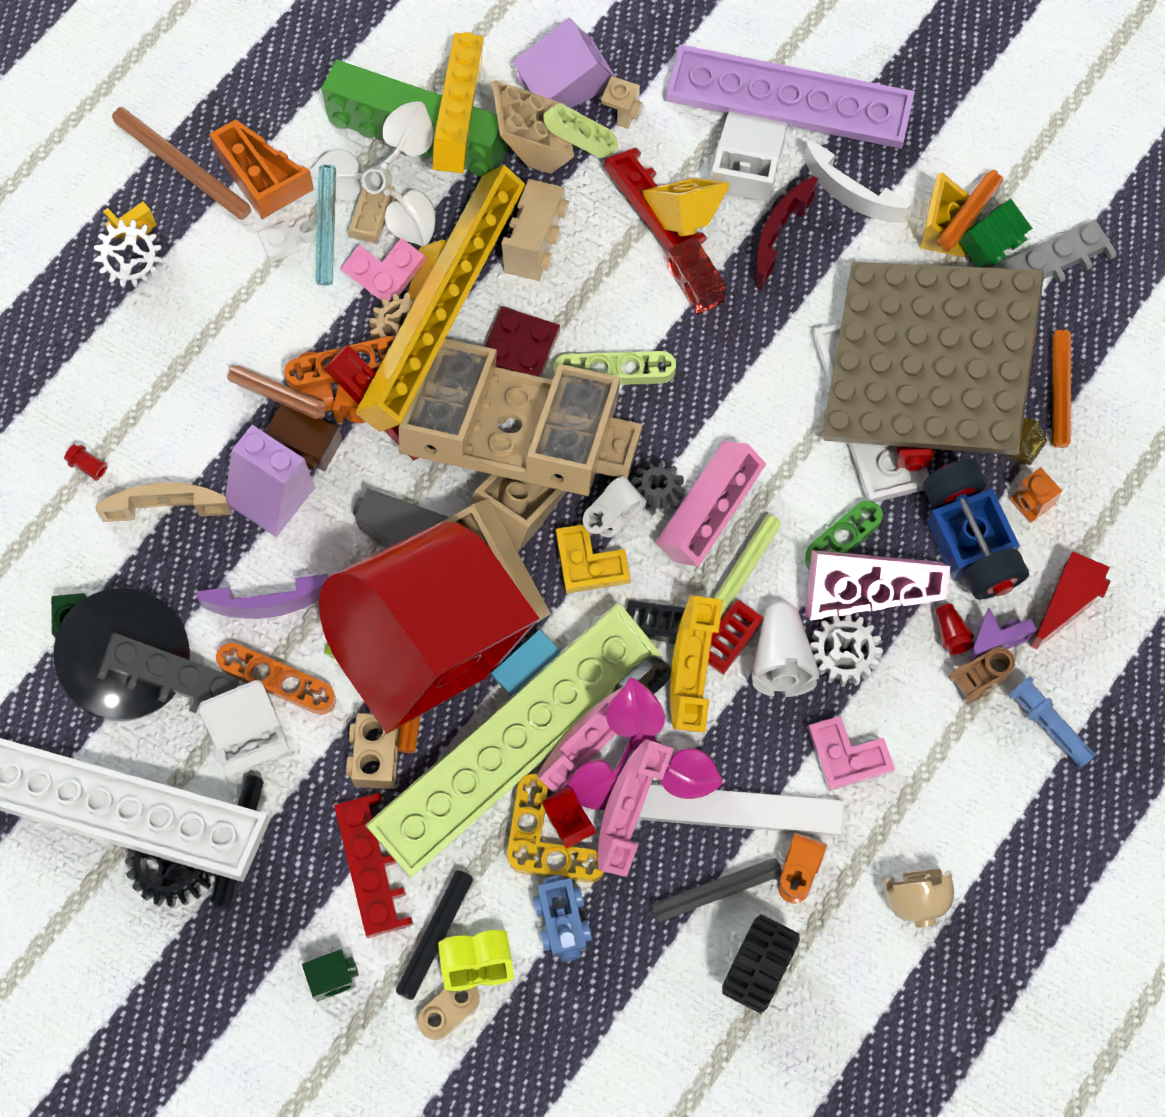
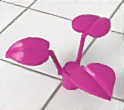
[567,677,723,810]

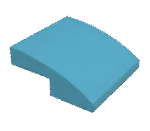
[491,630,561,696]

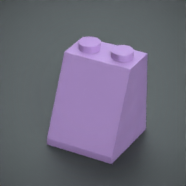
[512,17,616,108]
[225,425,315,538]

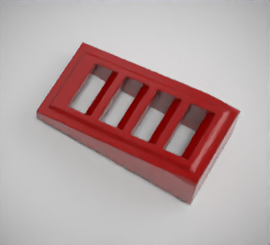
[708,600,764,675]

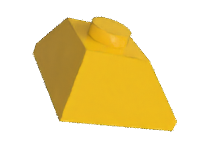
[643,177,729,236]

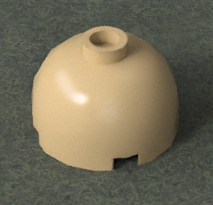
[883,869,954,928]

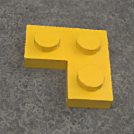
[556,525,631,594]

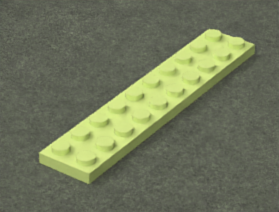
[365,603,661,878]

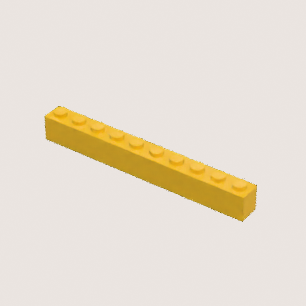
[355,165,526,432]

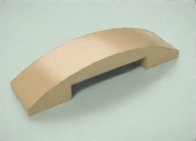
[96,482,232,522]

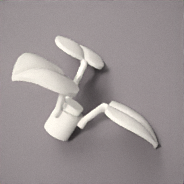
[310,101,436,246]

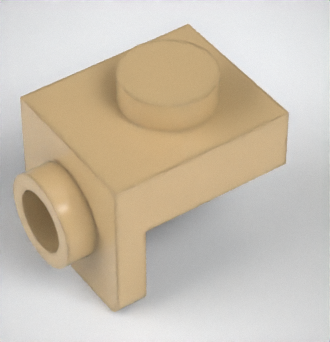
[601,77,643,129]

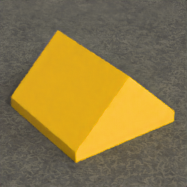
[920,172,975,257]

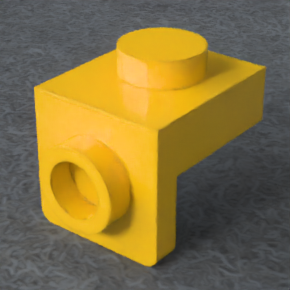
[103,201,157,246]

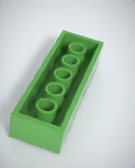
[321,59,508,177]

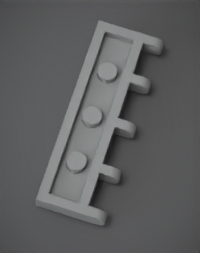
[989,219,1116,283]

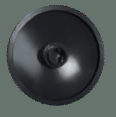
[53,588,190,721]

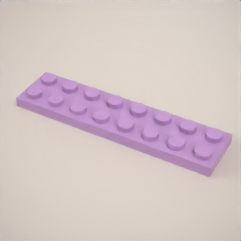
[666,44,915,149]

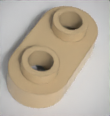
[418,986,480,1040]

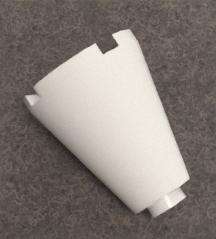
[752,601,819,697]

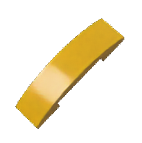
[670,595,723,733]

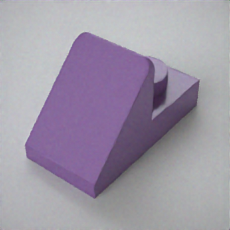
[968,608,1037,661]

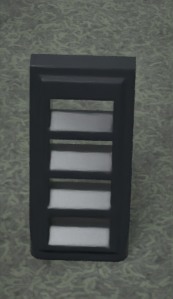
[626,600,685,645]

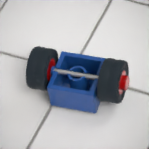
[923,459,1029,600]

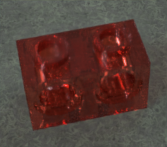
[667,236,726,315]

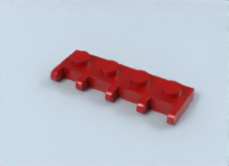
[603,148,707,256]
[334,794,413,938]

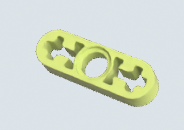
[543,103,618,159]

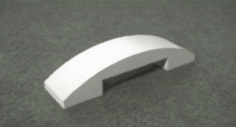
[804,139,911,223]

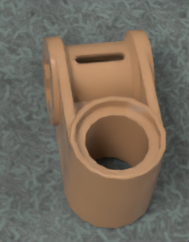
[948,647,1015,705]

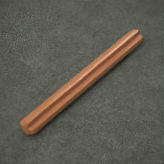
[112,107,251,220]

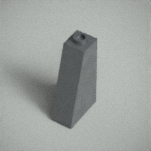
[353,488,450,548]

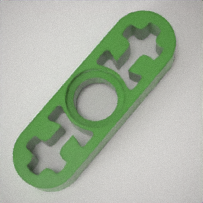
[805,501,883,570]

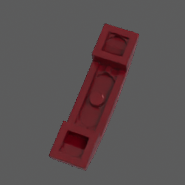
[755,176,819,290]

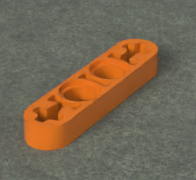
[284,336,395,390]
[216,643,336,715]

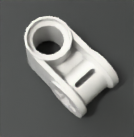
[583,476,646,538]

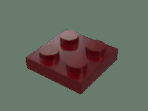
[485,306,560,377]

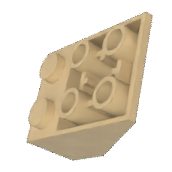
[492,80,574,174]

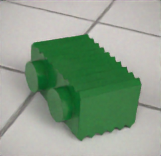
[959,198,1033,267]

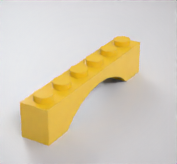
[432,32,484,174]

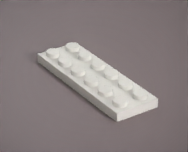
[813,323,929,502]

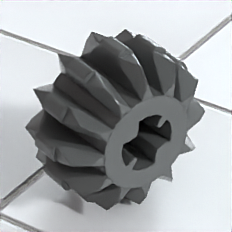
[630,460,685,516]

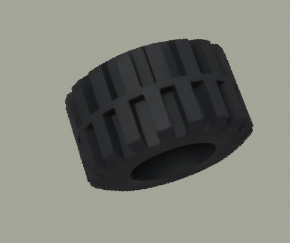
[722,914,800,1014]

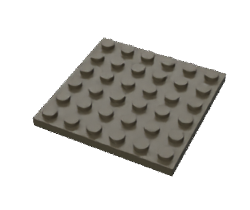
[822,262,1044,455]

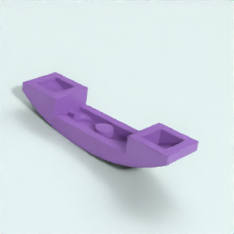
[196,574,329,619]

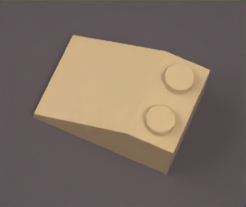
[469,474,567,552]

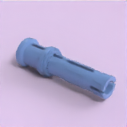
[1008,676,1096,769]

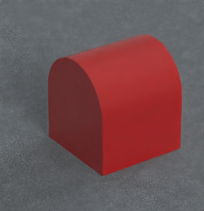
[319,521,540,734]

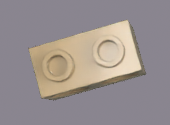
[346,713,400,789]

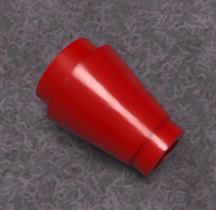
[935,604,974,655]

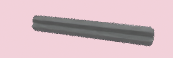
[651,858,782,922]

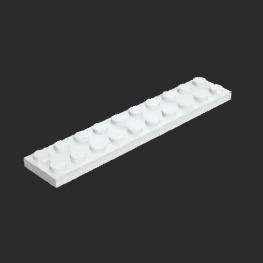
[0,738,270,882]

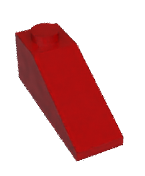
[1031,551,1111,649]

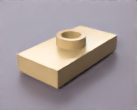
[348,185,395,244]

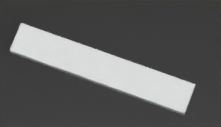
[638,785,843,836]

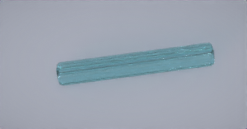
[315,165,336,286]

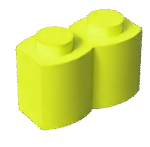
[438,930,514,991]

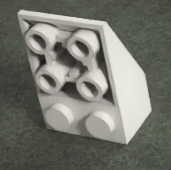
[711,111,788,202]

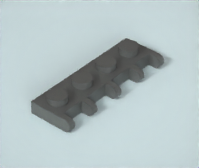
[97,633,240,713]

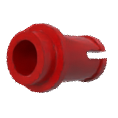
[64,444,108,481]

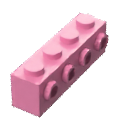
[655,441,766,567]

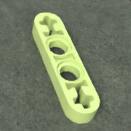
[553,351,676,385]

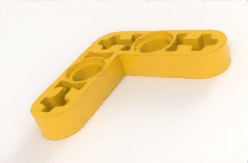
[507,774,605,883]

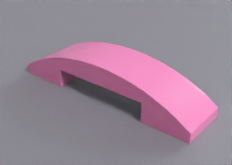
[537,686,624,794]
[598,739,674,877]

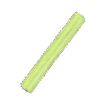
[714,514,781,622]

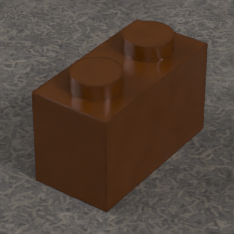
[265,404,343,472]

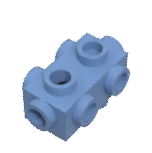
[533,875,592,962]

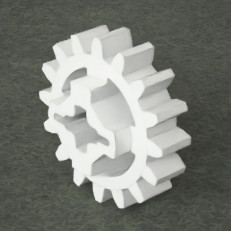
[810,614,883,687]

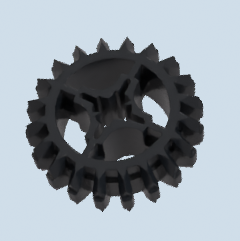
[125,848,217,908]

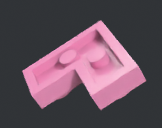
[341,238,428,303]
[808,716,895,791]

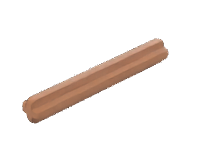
[227,365,327,419]

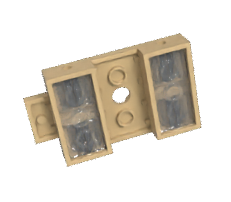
[399,338,643,496]

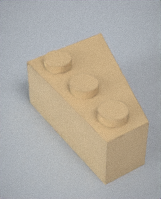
[502,179,569,281]

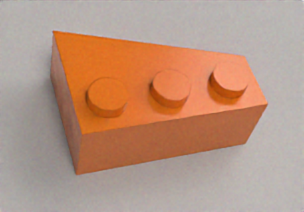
[209,119,314,219]

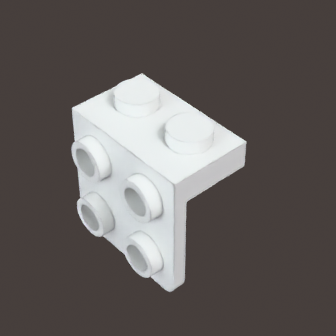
[199,680,290,777]

